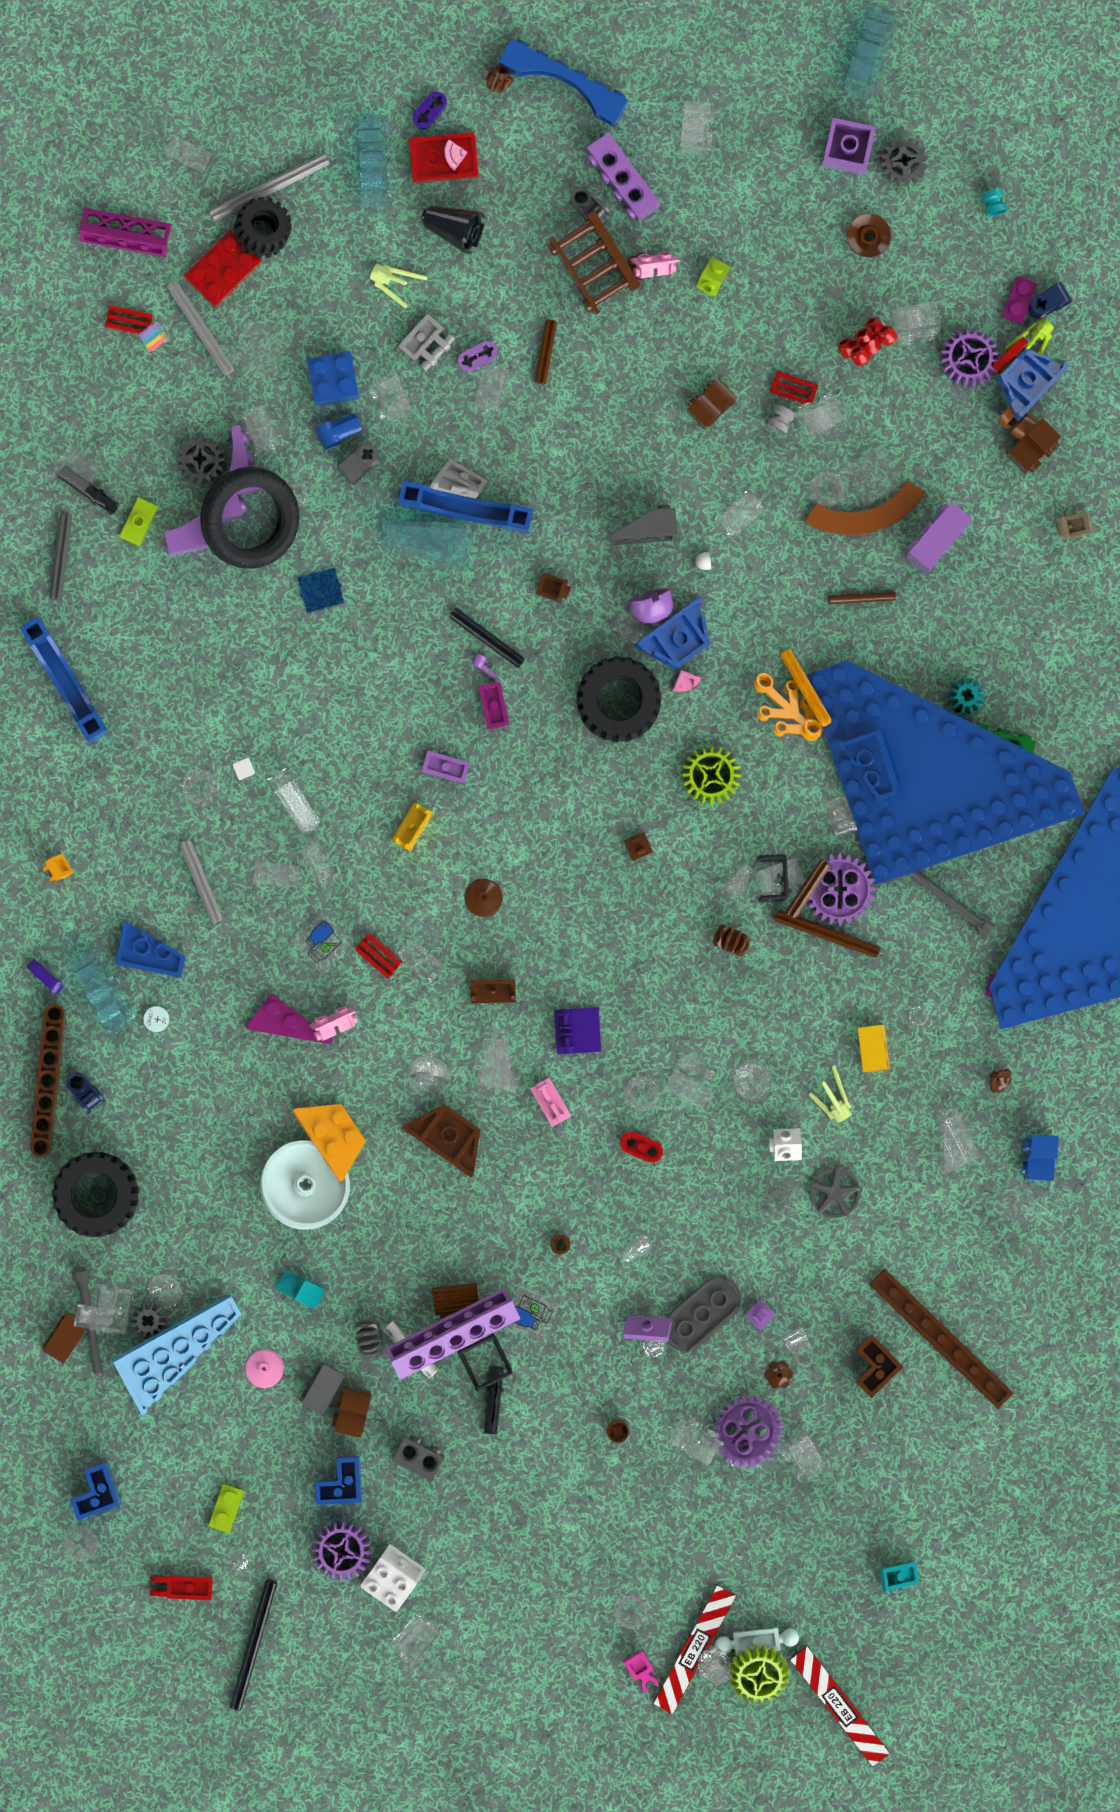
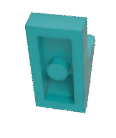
[276,1269,325,1309]
[880,1562,919,1592]

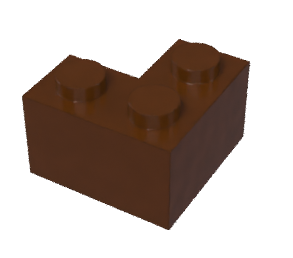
[1007,418,1061,474]
[854,1334,903,1398]

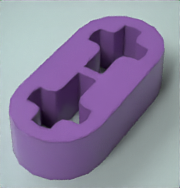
[458,341,497,373]

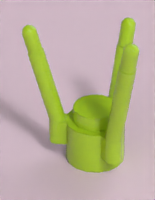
[1005,318,1054,355]

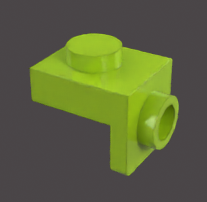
[696,257,731,297]

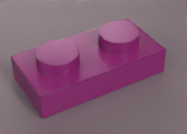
[1001,276,1038,325]
[478,682,510,730]

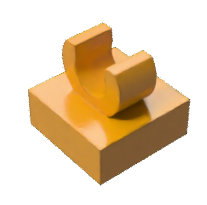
[43,854,74,882]

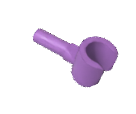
[472,654,498,681]

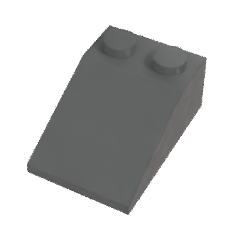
[610,505,678,546]

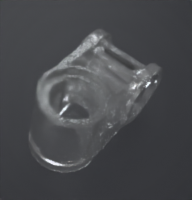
[780,1324,815,1368]

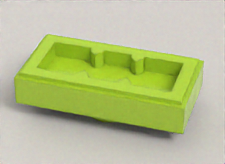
[119,497,159,547]

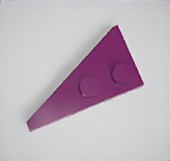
[246,993,333,1044]

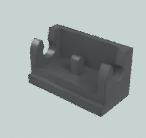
[299,1361,345,1415]

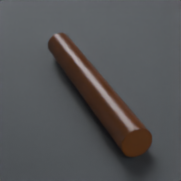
[829,592,896,604]

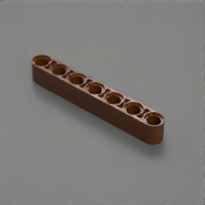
[30,1004,66,1157]

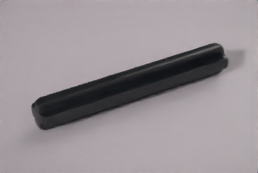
[450,608,525,668]

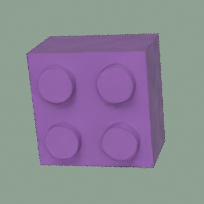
[822,118,876,176]

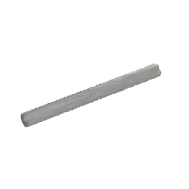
[209,153,330,222]

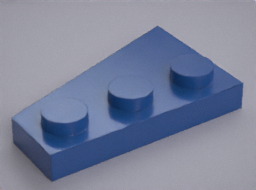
[115,921,186,978]

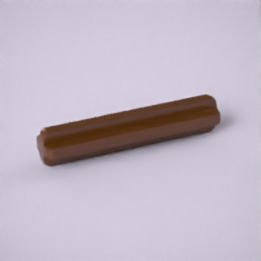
[535,319,557,385]
[786,859,830,918]

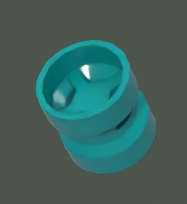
[981,188,1008,217]

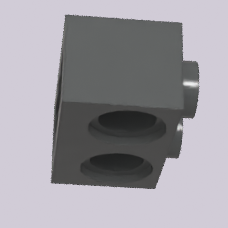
[392,1435,445,1482]

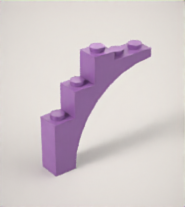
[164,425,264,557]

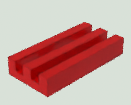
[105,305,153,335]
[992,337,1028,376]
[769,371,818,407]
[355,932,403,979]

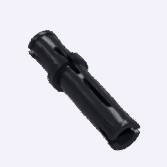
[57,466,120,515]
[483,1366,505,1435]

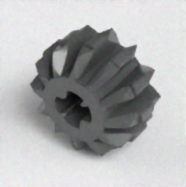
[130,1301,168,1339]
[355,1319,384,1357]

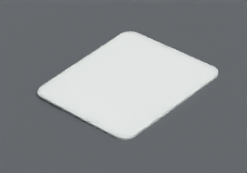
[233,758,255,780]

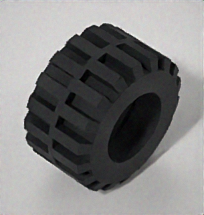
[233,197,292,259]

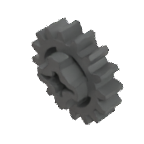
[880,137,928,187]
[176,436,225,485]

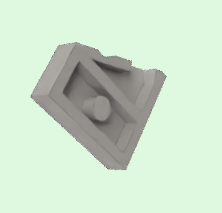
[430,459,488,499]

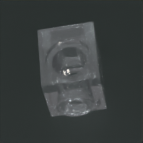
[699,1646,733,1687]

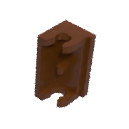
[471,979,516,1004]
[42,1310,88,1364]

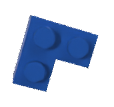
[1021,1135,1059,1181]
[315,1456,362,1505]
[70,1461,122,1521]

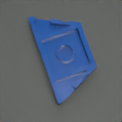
[997,349,1070,421]
[634,597,710,670]

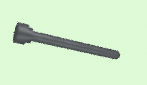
[909,871,995,939]
[72,1269,103,1377]

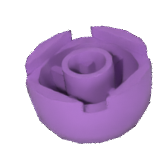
[628,588,673,627]

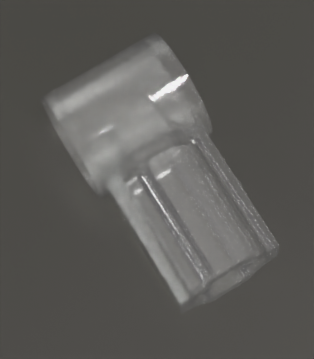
[772,718,806,755]

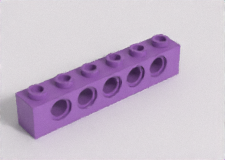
[384,1288,520,1380]

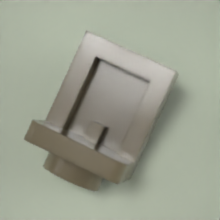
[1056,511,1094,540]

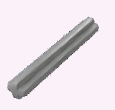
[180,840,222,923]

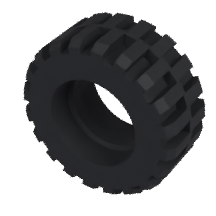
[577,656,662,743]
[52,1152,140,1237]

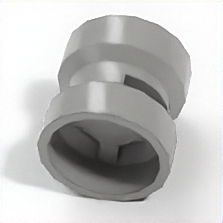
[767,405,796,434]

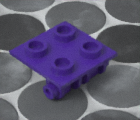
[554,1007,601,1054]

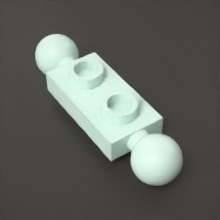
[714,1627,799,1656]

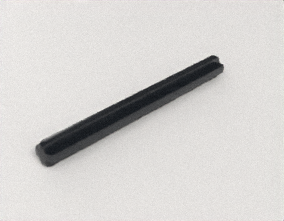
[230,1579,277,1711]

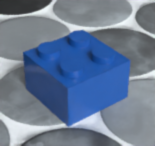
[307,351,360,407]

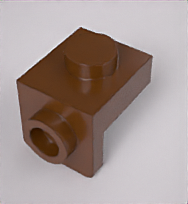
[536,573,571,603]

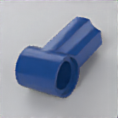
[315,413,362,450]

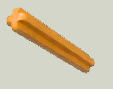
[781,649,831,727]

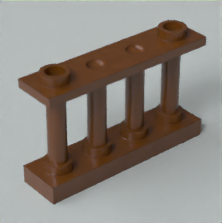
[547,210,641,315]

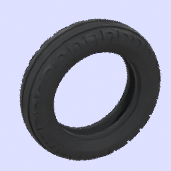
[200,467,300,569]

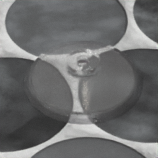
[732,1061,772,1101]
[146,1273,184,1309]

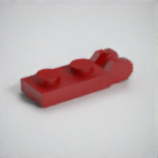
[149,1575,213,1600]

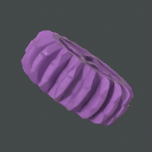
[940,328,1000,388]
[311,1520,372,1582]

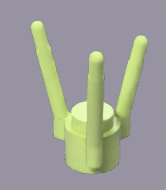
[370,263,427,308]
[809,1066,852,1123]

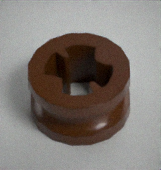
[550,1235,570,1255]

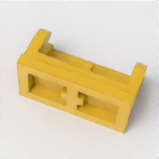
[391,803,433,852]
[858,1025,890,1072]

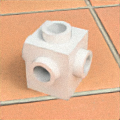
[769,1128,802,1161]

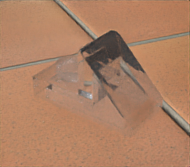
[824,795,857,836]

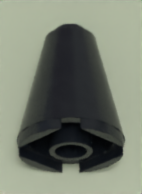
[421,206,485,255]

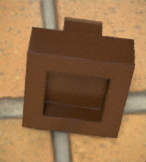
[624,832,653,861]

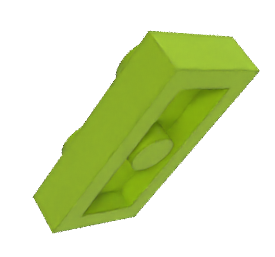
[208,1483,245,1534]

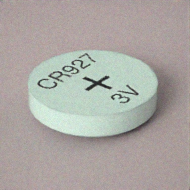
[144,1006,169,1032]

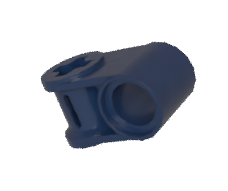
[1029,281,1073,319]
[66,1072,106,1114]

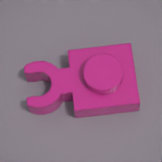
[623,1649,658,1692]

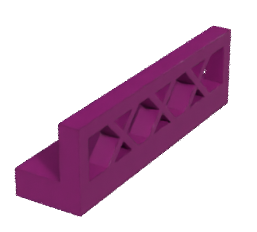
[79,208,171,257]

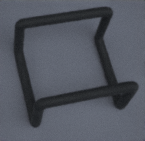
[756,854,789,902]
[457,1333,513,1391]

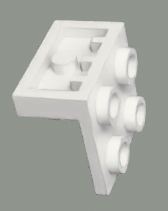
[360,1544,426,1612]

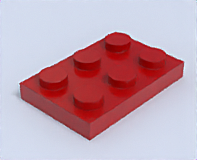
[409,132,479,184]
[184,230,262,308]

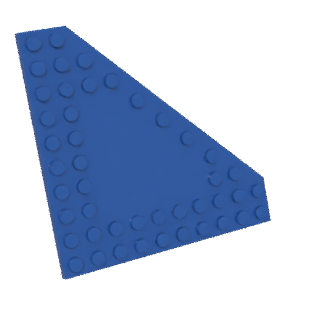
[806,660,1085,885]
[989,767,1120,1030]

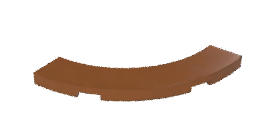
[805,481,926,536]

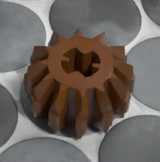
[712,925,751,957]

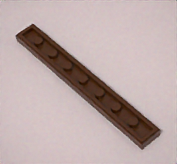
[869,1269,1014,1409]

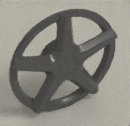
[810,1168,860,1218]

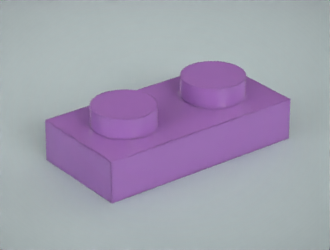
[422,751,470,784]

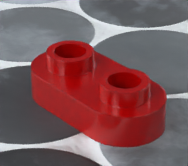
[620,1132,663,1163]

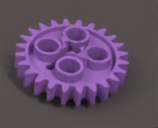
[804,853,876,926]
[713,1395,785,1468]

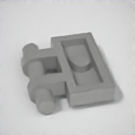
[398,314,455,372]

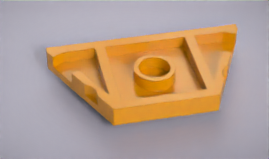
[292,1104,366,1183]

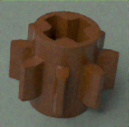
[484,65,513,93]

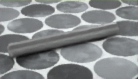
[167,280,234,376]

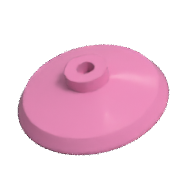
[245,1349,284,1388]

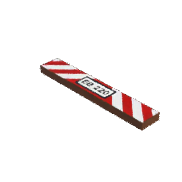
[653,1584,737,1715]
[790,1645,890,1767]

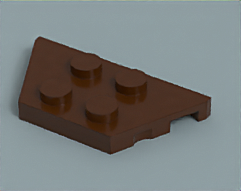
[402,1104,481,1178]

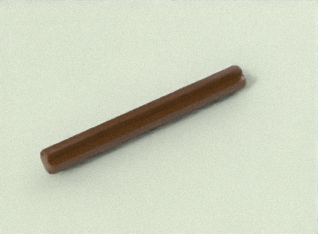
[774,910,880,958]

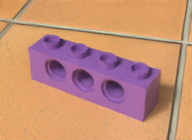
[586,132,660,223]

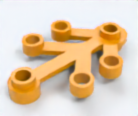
[754,673,822,741]

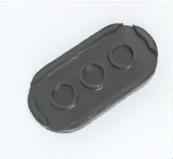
[667,1277,741,1352]

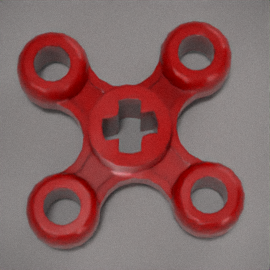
[837,317,898,367]

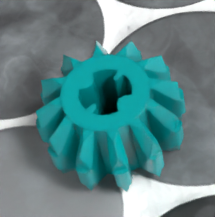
[948,677,986,715]

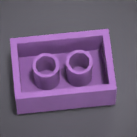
[906,502,972,575]

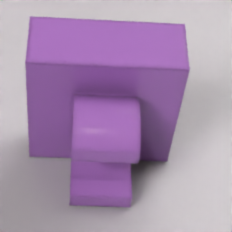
[744,1299,776,1331]

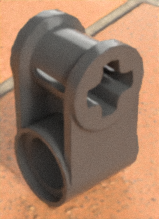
[570,187,611,221]
[337,444,379,485]

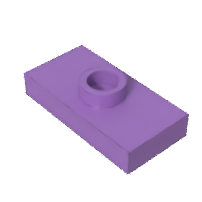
[624,1316,672,1342]

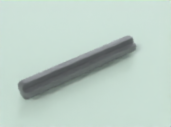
[49,513,72,601]

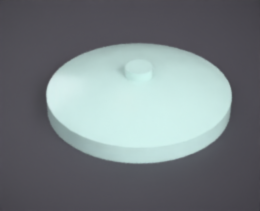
[260,1140,350,1230]

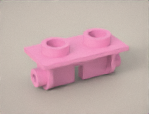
[630,252,679,279]
[309,1006,358,1041]
[530,1078,571,1127]

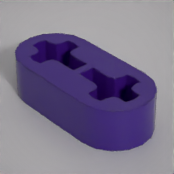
[413,91,447,130]
[26,958,65,995]

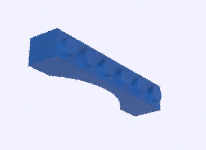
[499,39,628,127]
[398,481,533,534]
[19,616,109,744]

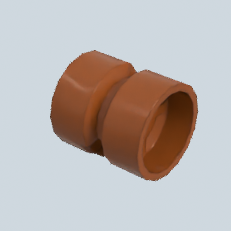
[997,407,1039,442]

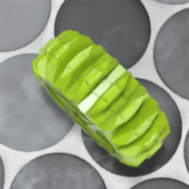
[681,746,741,806]
[729,1643,790,1704]

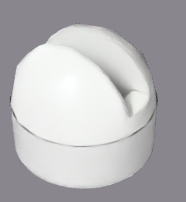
[695,552,711,570]

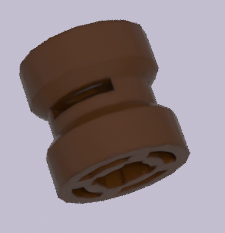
[607,1419,629,1443]

